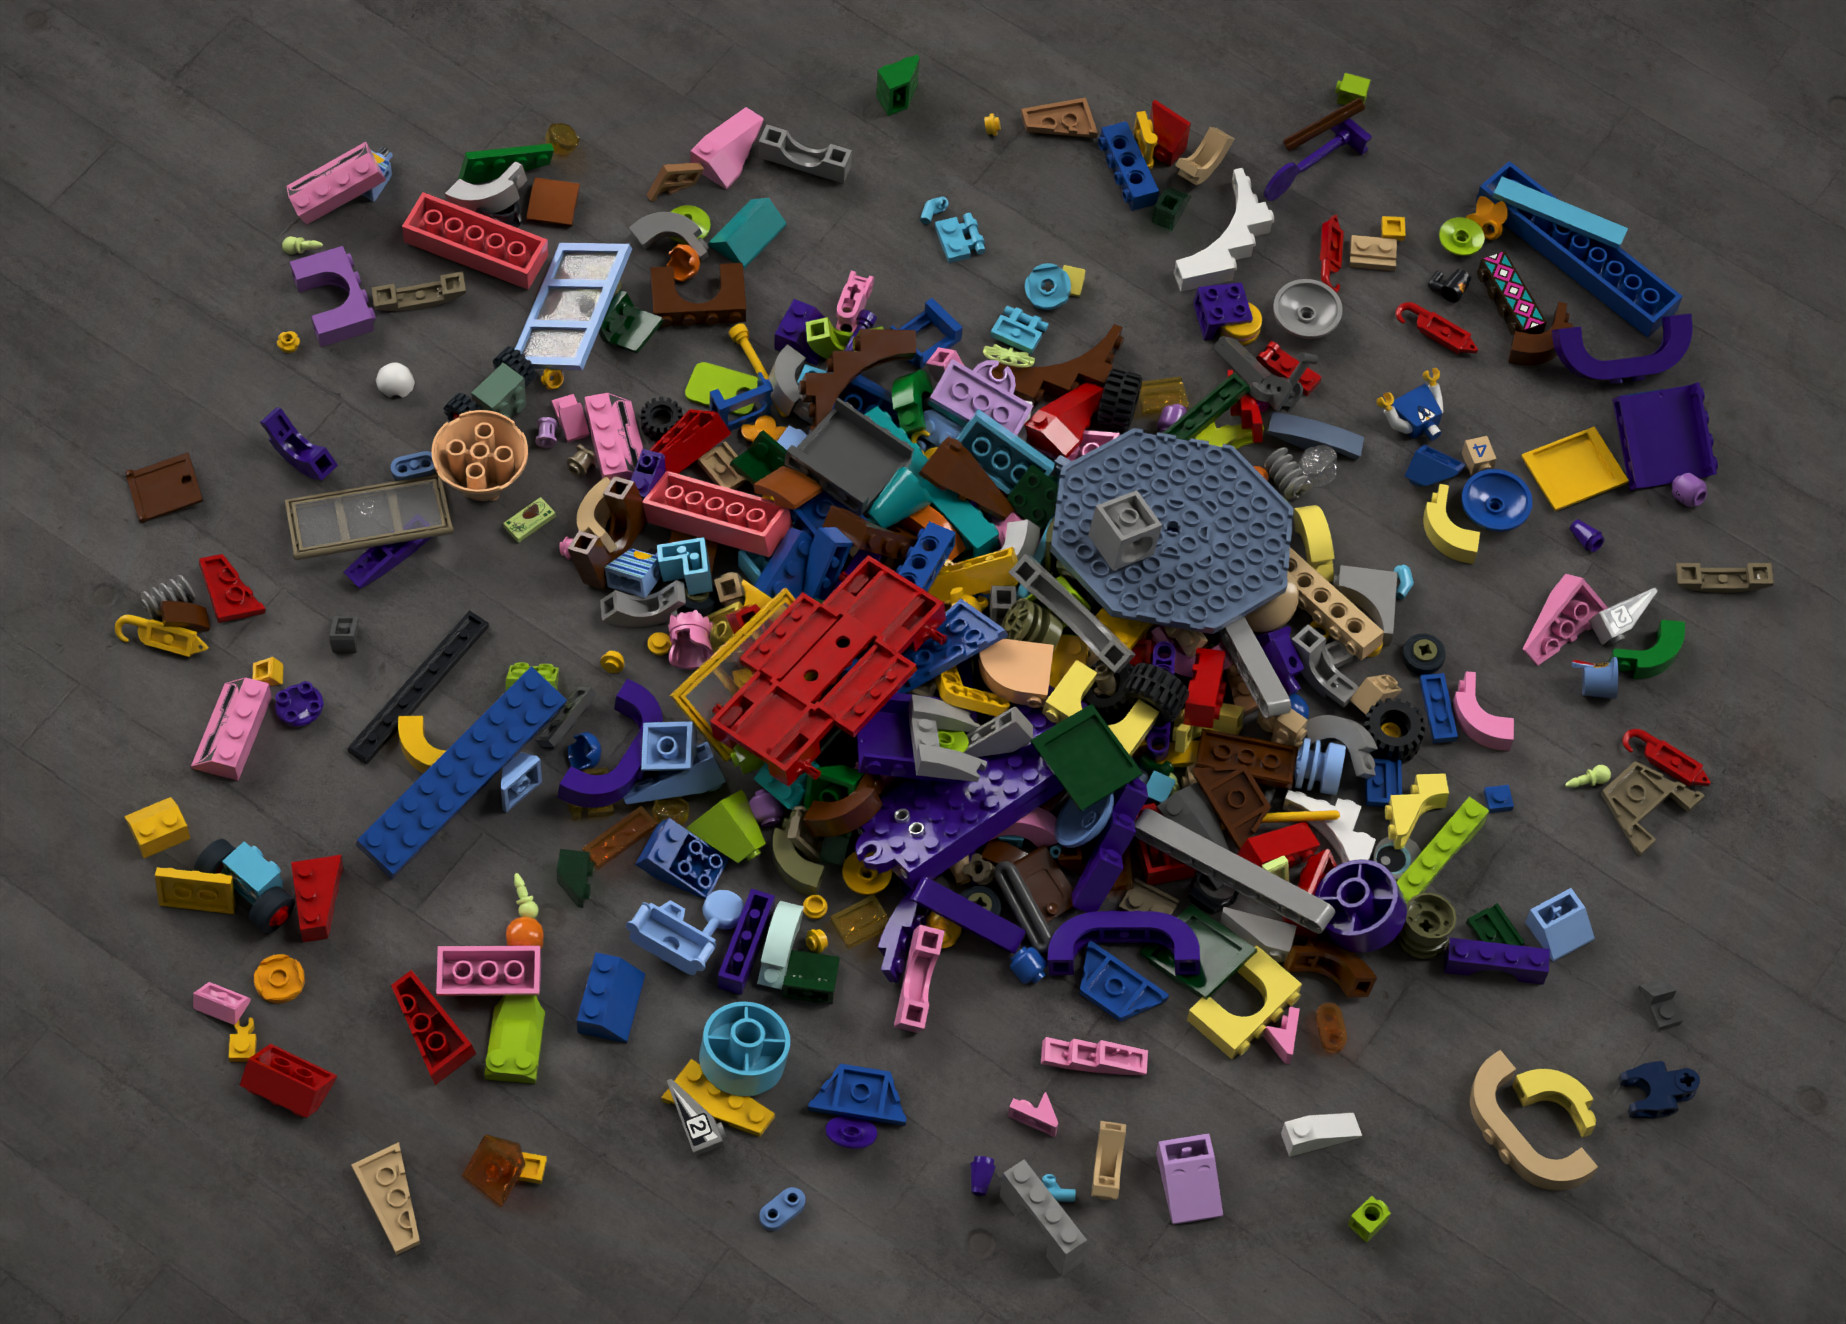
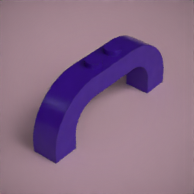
[1552,314,1693,384]
[557,678,663,808]
[1048,910,1200,975]

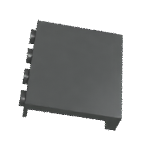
[784,398,914,516]

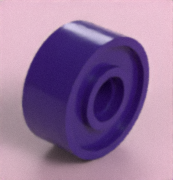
[1315,859,1407,953]

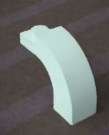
[757,901,804,989]

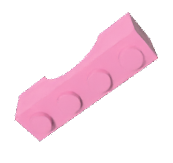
[894,925,944,1033]

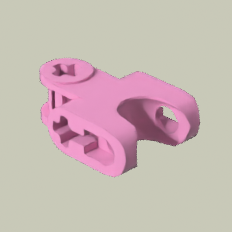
[836,271,874,332]

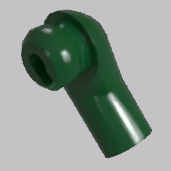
[1137,753,1174,777]

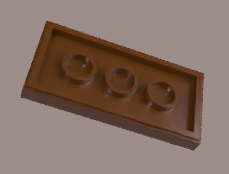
[1195,728,1298,790]

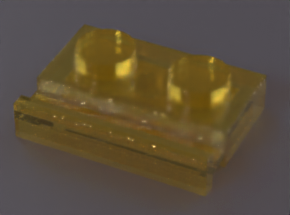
[1138,376,1189,415]
[830,894,889,949]

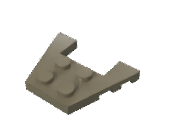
[1601,761,1705,857]

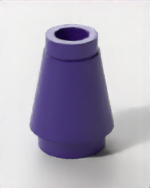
[1570,519,1605,552]
[970,1156,996,1196]

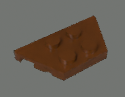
[1191,765,1271,850]

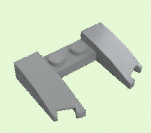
[907,694,987,782]

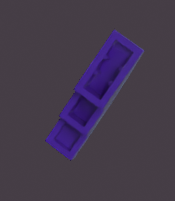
[343,515,432,589]

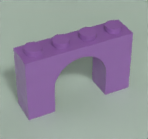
[290,246,376,347]

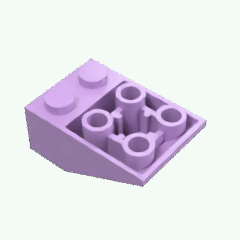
[1156,1134,1223,1225]

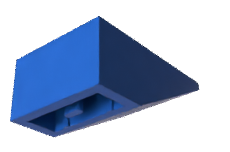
[635,818,729,899]

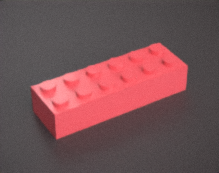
[402,192,548,290]
[642,471,793,557]

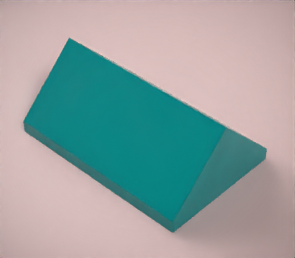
[708,198,787,269]

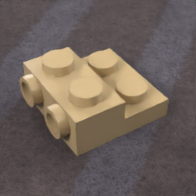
[1257,709,1308,750]

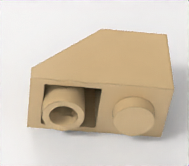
[1350,674,1402,714]

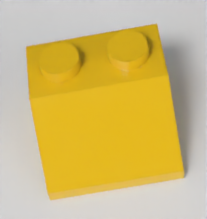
[124,797,190,858]

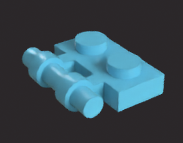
[935,213,986,263]
[990,306,1049,355]

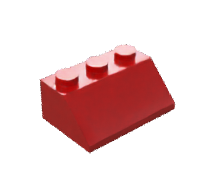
[1283,849,1337,939]
[239,1043,338,1118]

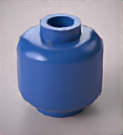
[1010,946,1047,984]

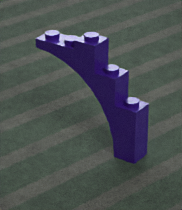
[1071,778,1148,913]

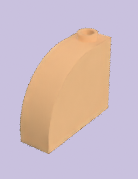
[978,639,1054,708]

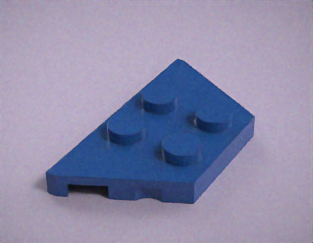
[1079,940,1169,1022]
[808,1064,907,1126]

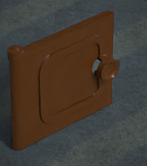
[125,452,203,523]
[994,845,1074,922]

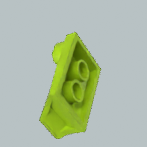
[484,995,545,1084]

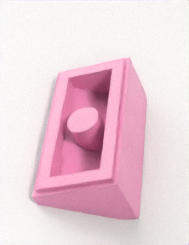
[193,982,251,1025]

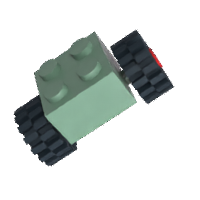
[443,346,537,421]

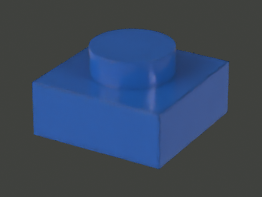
[1483,785,1514,813]

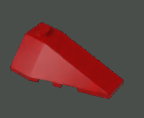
[1024,382,1104,458]

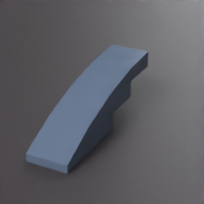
[1266,412,1364,460]

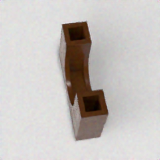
[650,263,746,327]
[567,476,647,589]
[822,505,929,561]

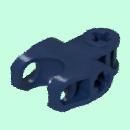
[1618,1061,1700,1119]

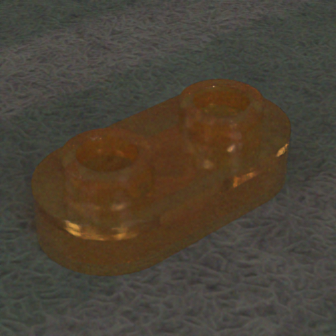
[1316,1003,1347,1053]

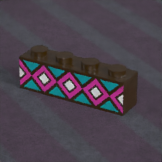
[1477,251,1547,336]

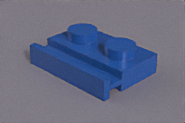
[1365,758,1402,807]

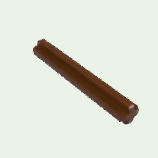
[1283,98,1365,151]

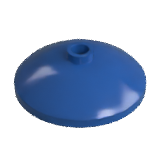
[1461,469,1532,532]

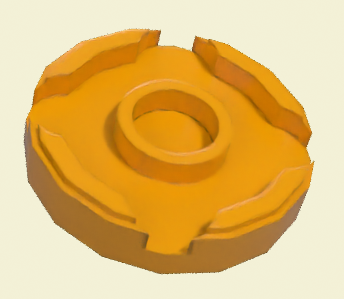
[254,954,305,1004]

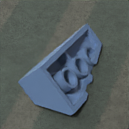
[623,741,726,804]

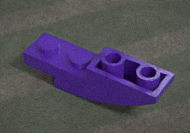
[878,889,928,983]

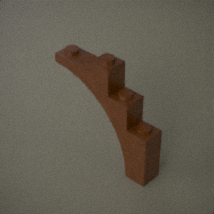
[991,324,1124,410]
[798,329,917,434]

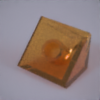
[462,1134,526,1207]

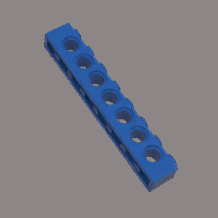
[842,521,955,678]

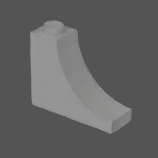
[1332,565,1397,646]

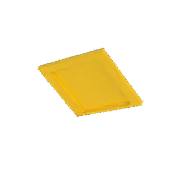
[1521,426,1629,511]

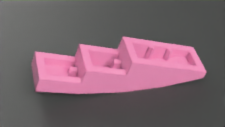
[1041,1037,1148,1076]

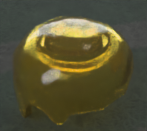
[545,123,580,155]
[652,797,690,826]

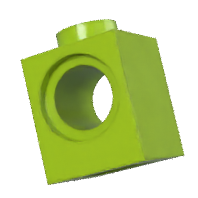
[1335,73,1371,105]
[1348,1196,1391,1243]

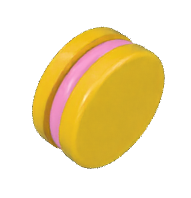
[1218,302,1262,346]

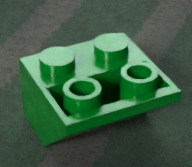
[876,54,920,116]

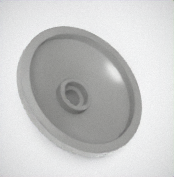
[1273,279,1342,339]

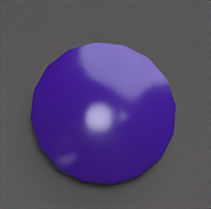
[275,681,324,726]

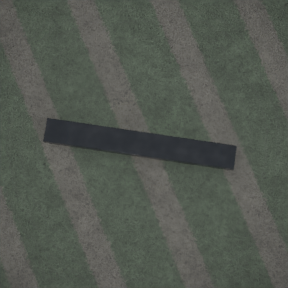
[347,610,489,764]

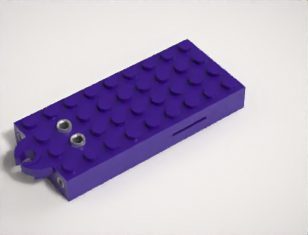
[855,704,1064,891]

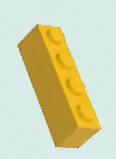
[928,547,1018,600]

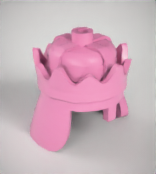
[668,610,714,670]

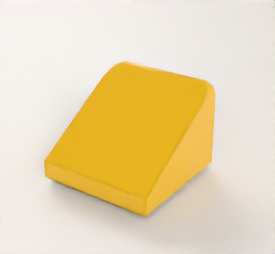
[252,657,284,686]

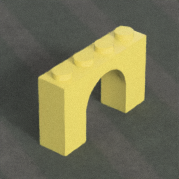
[1042,660,1159,756]
[1187,945,1302,1059]

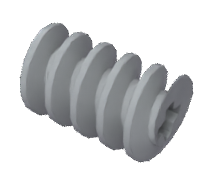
[1264,448,1313,500]
[141,574,196,620]

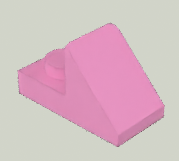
[551,394,590,443]
[1263,1007,1300,1065]
[1008,1092,1058,1137]

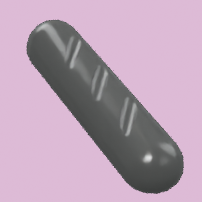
[994,861,1053,954]

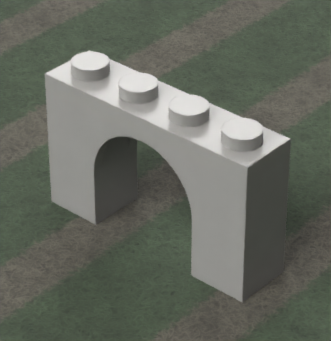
[999,1159,1087,1277]

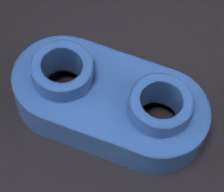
[391,451,436,481]
[760,1187,805,1231]

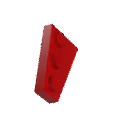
[199,554,266,623]

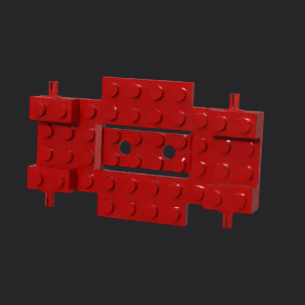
[710,555,947,787]

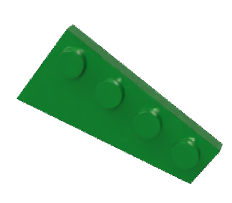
[458,143,554,185]

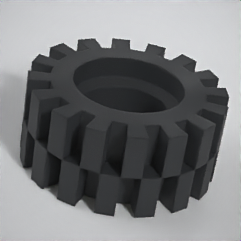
[641,397,683,442]

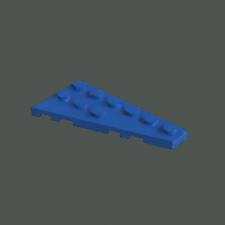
[896,599,1009,694]

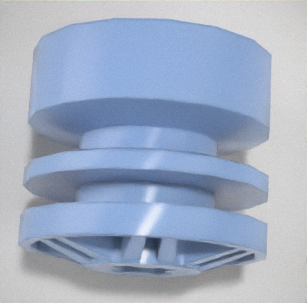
[1294,738,1346,796]

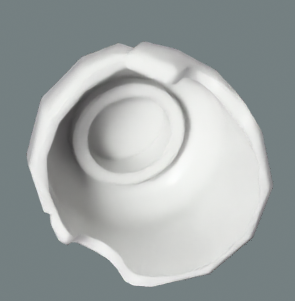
[376,363,415,398]

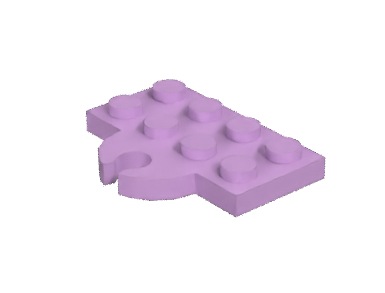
[929,359,1033,436]

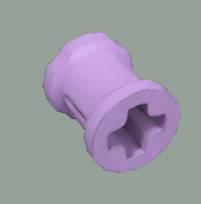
[535,417,558,448]

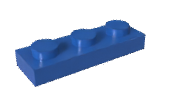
[1419,673,1458,743]

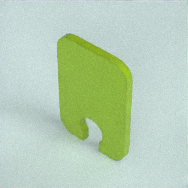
[685,362,758,416]

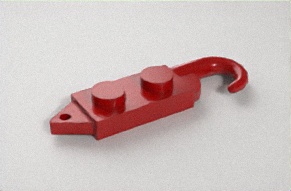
[1320,215,1344,293]
[1395,302,1478,354]
[1622,729,1711,787]

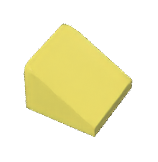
[1063,265,1086,297]

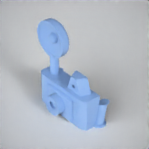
[626,890,745,975]

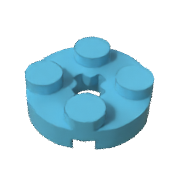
[1025,263,1071,310]

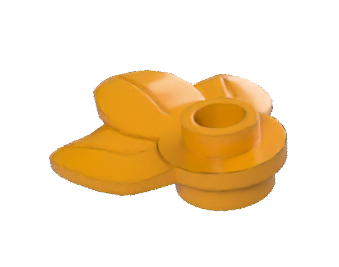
[1466,196,1508,240]
[741,415,787,443]

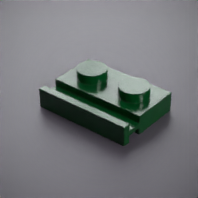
[1466,903,1525,946]

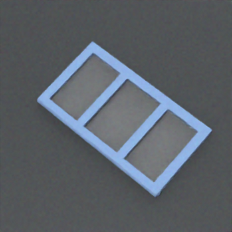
[515,243,632,370]

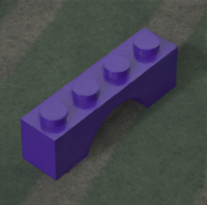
[1444,938,1550,985]

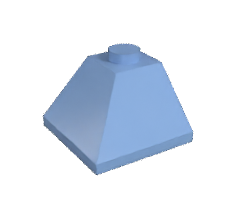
[641,721,698,771]
[501,752,542,813]

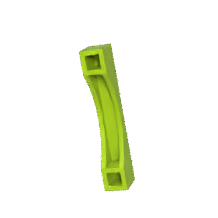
[1397,796,1489,904]

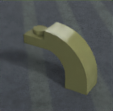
[773,810,824,896]

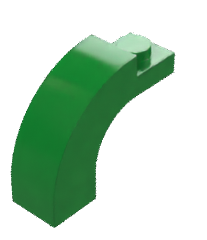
[892,370,933,435]
[1609,620,1685,679]

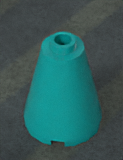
[866,467,933,529]

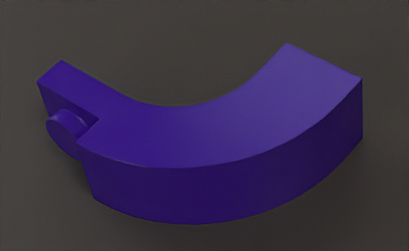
[260,407,338,481]

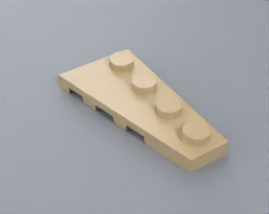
[351,1142,420,1256]

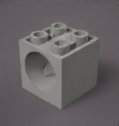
[1088,490,1162,571]

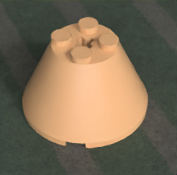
[432,410,528,501]

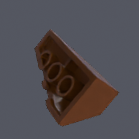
[919,436,1014,521]

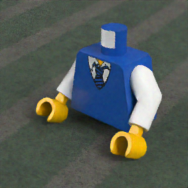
[1376,368,1443,441]

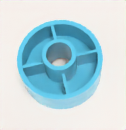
[699,1002,790,1096]

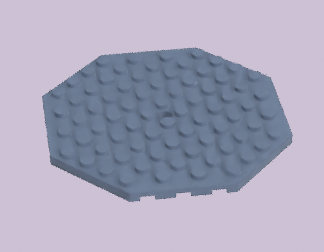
[1050,428,1294,634]

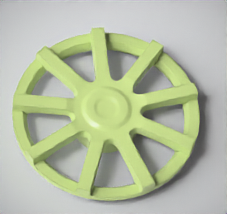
[983,344,1035,368]

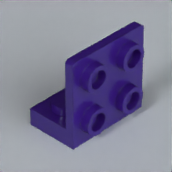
[1193,283,1253,340]

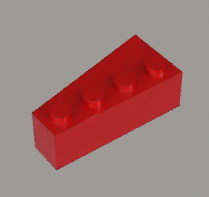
[391,970,476,1085]

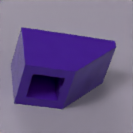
[631,449,665,500]

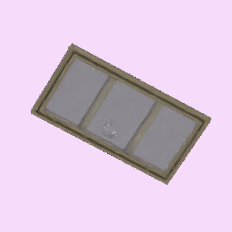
[285,474,454,560]

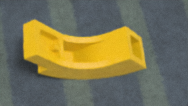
[398,716,447,774]

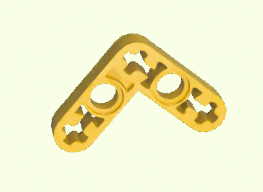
[934,666,1010,717]

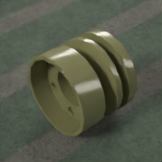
[1001,598,1063,650]
[1397,893,1457,959]

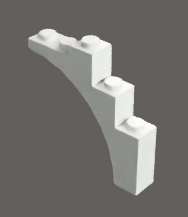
[1174,168,1274,292]
[1283,790,1376,863]

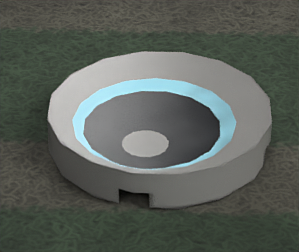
[1373,836,1422,882]

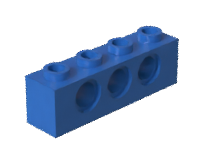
[1098,121,1159,211]

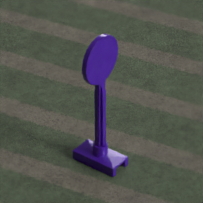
[1264,118,1372,201]

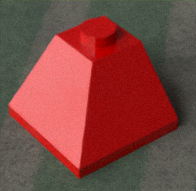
[1150,100,1191,167]

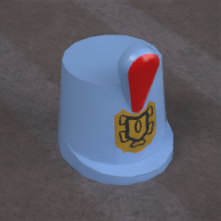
[1572,657,1618,699]

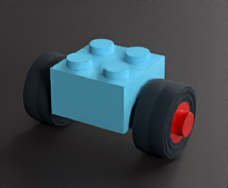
[194,839,295,934]

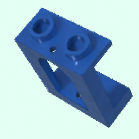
[890,298,963,369]
[710,372,773,431]

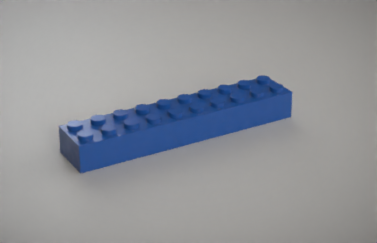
[1476,161,1683,338]
[356,666,567,880]

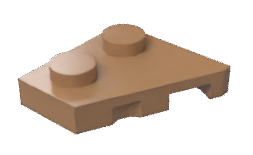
[647,163,704,202]

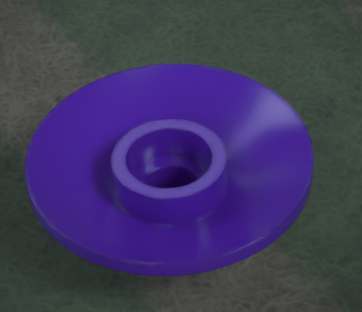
[826,1116,877,1149]

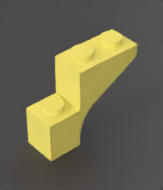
[1385,774,1449,849]

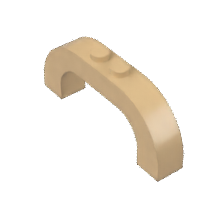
[1470,1050,1598,1191]

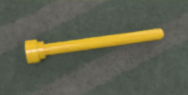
[729,323,787,417]
[1221,810,1340,830]

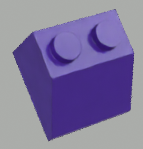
[774,299,834,366]

